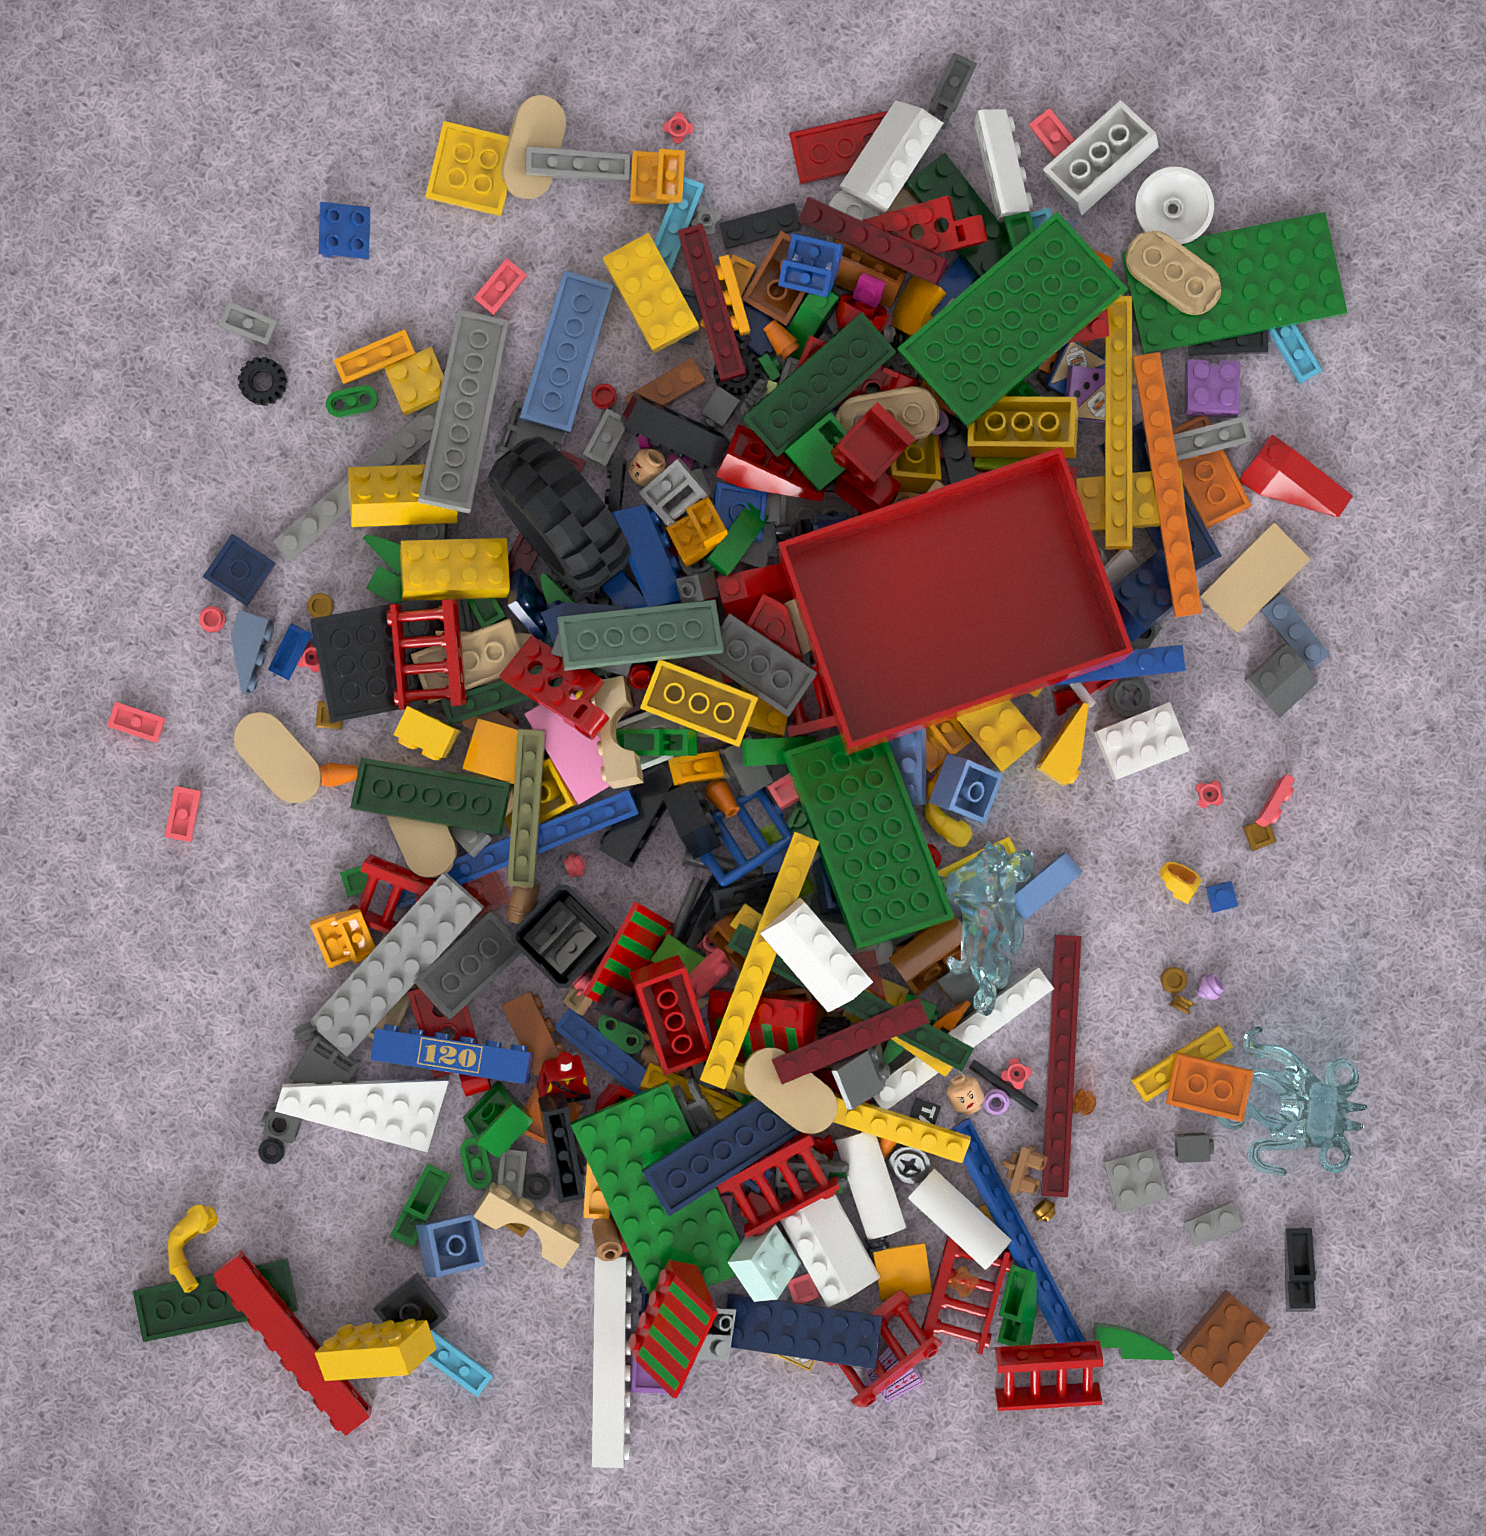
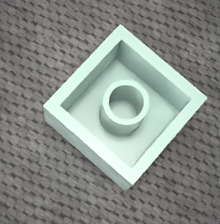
[728,1224,801,1302]

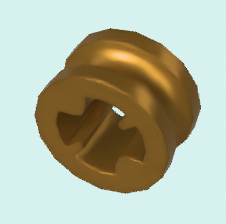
[1168,993,1195,1015]

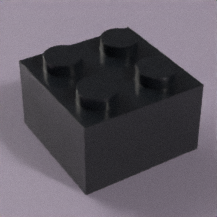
[661,782,722,859]
[373,1272,449,1331]

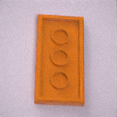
[1172,416,1252,529]

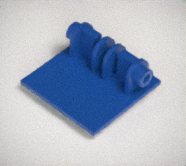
[318,202,370,259]

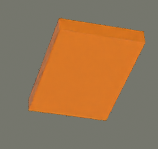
[1166,1053,1255,1122]

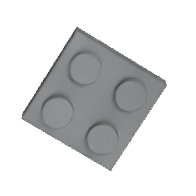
[1103,1148,1169,1213]

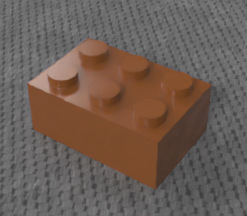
[889,913,978,997]
[1176,1289,1271,1388]

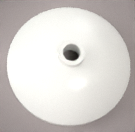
[1135,167,1214,245]

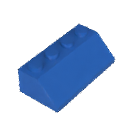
[611,504,682,607]

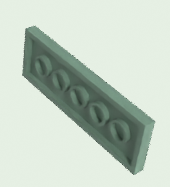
[557,600,724,671]

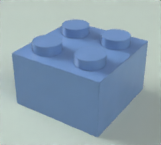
[929,753,1003,824]
[416,1214,485,1277]

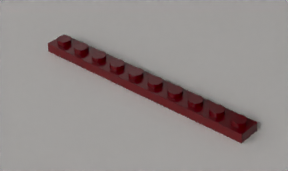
[1041,934,1082,1197]

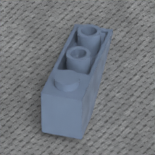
[231,610,274,695]

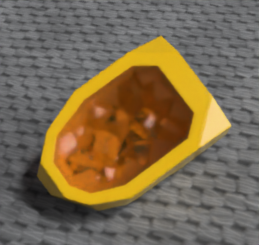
[1159,862,1202,904]

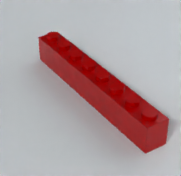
[213,1250,372,1436]

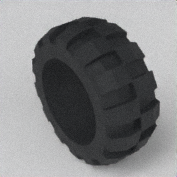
[487,436,631,594]

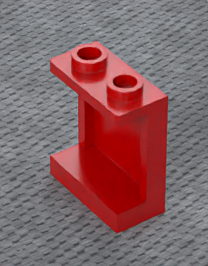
[830,402,916,489]

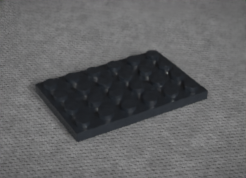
[310,599,483,723]

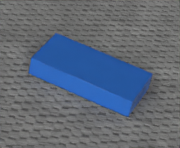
[268,623,312,680]

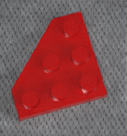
[747,593,804,662]

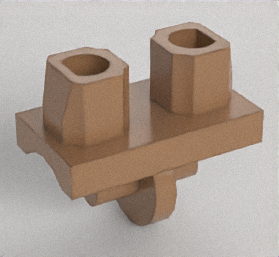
[1001,1145,1048,1194]

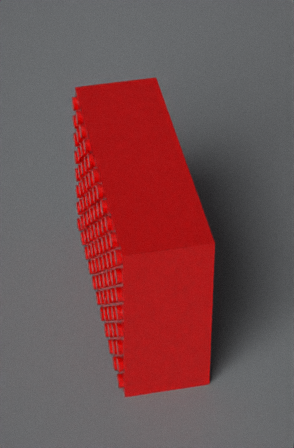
[778,447,1133,755]

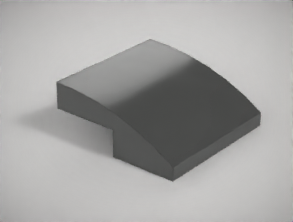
[523,900,600,977]
[936,948,1006,1018]

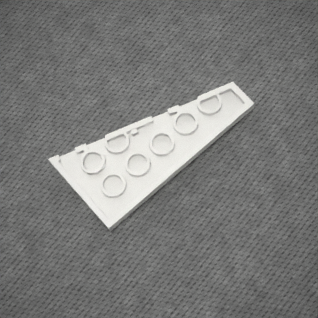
[275,1077,449,1152]

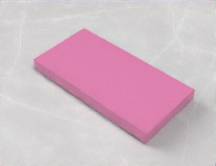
[525,693,609,805]

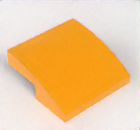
[630,149,685,205]
[891,275,947,336]
[666,496,728,567]
[926,718,972,774]
[462,719,518,784]
[309,909,376,969]
[873,1242,932,1301]

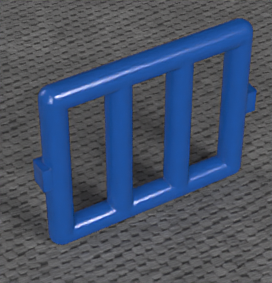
[699,788,793,887]

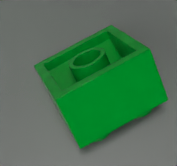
[462,1081,534,1158]

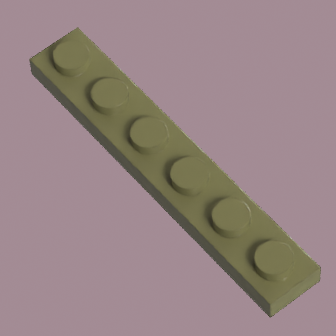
[507,728,546,888]

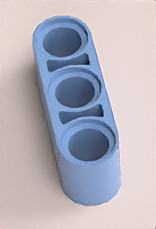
[1008,851,1083,920]

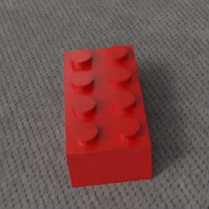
[629,954,711,1076]

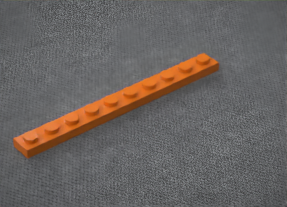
[1133,352,1202,618]

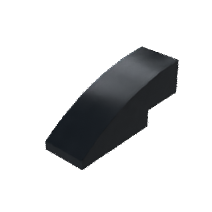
[1285,1228,1316,1312]

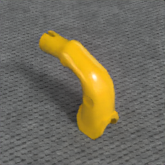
[924,764,973,848]
[167,1204,219,1293]

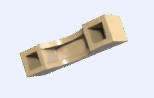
[591,676,644,789]
[473,1182,581,1269]

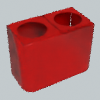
[834,468,901,514]

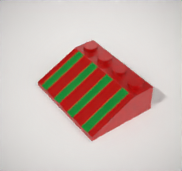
[583,901,675,1003]
[708,987,818,1074]
[629,1260,718,1398]

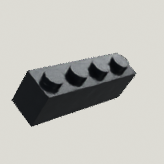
[620,392,730,469]
[599,763,681,868]
[538,1092,584,1204]

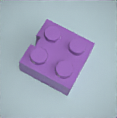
[1185,359,1240,418]

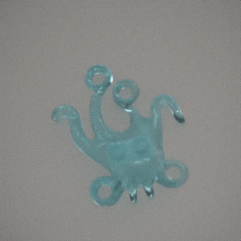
[939,841,1034,1016]
[1217,1026,1367,1176]

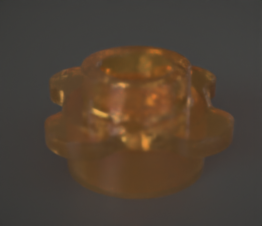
[1072,1088,1096,1116]
[947,1266,979,1298]

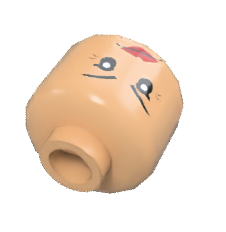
[628,448,667,487]
[946,1074,984,1115]

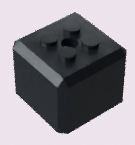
[511,885,618,989]

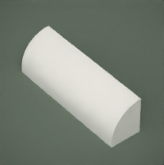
[835,1131,906,1239]
[908,1169,1012,1270]

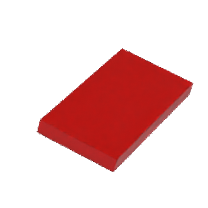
[789,110,889,185]

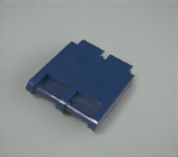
[734,302,798,358]

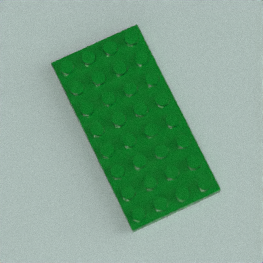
[897,212,1128,428]
[1121,212,1348,355]
[783,735,954,951]
[571,1081,741,1295]

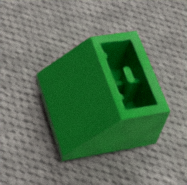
[785,412,848,492]

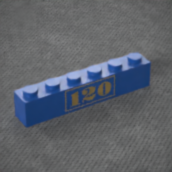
[370,1024,534,1084]

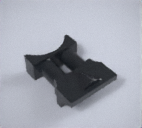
[764,518,812,557]

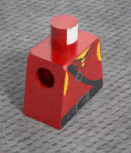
[536,1052,591,1103]

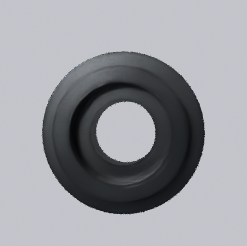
[258,1138,285,1164]
[524,1173,551,1200]

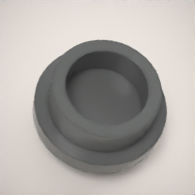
[293,1022,317,1043]

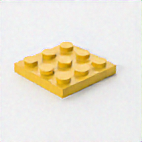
[425,121,509,217]

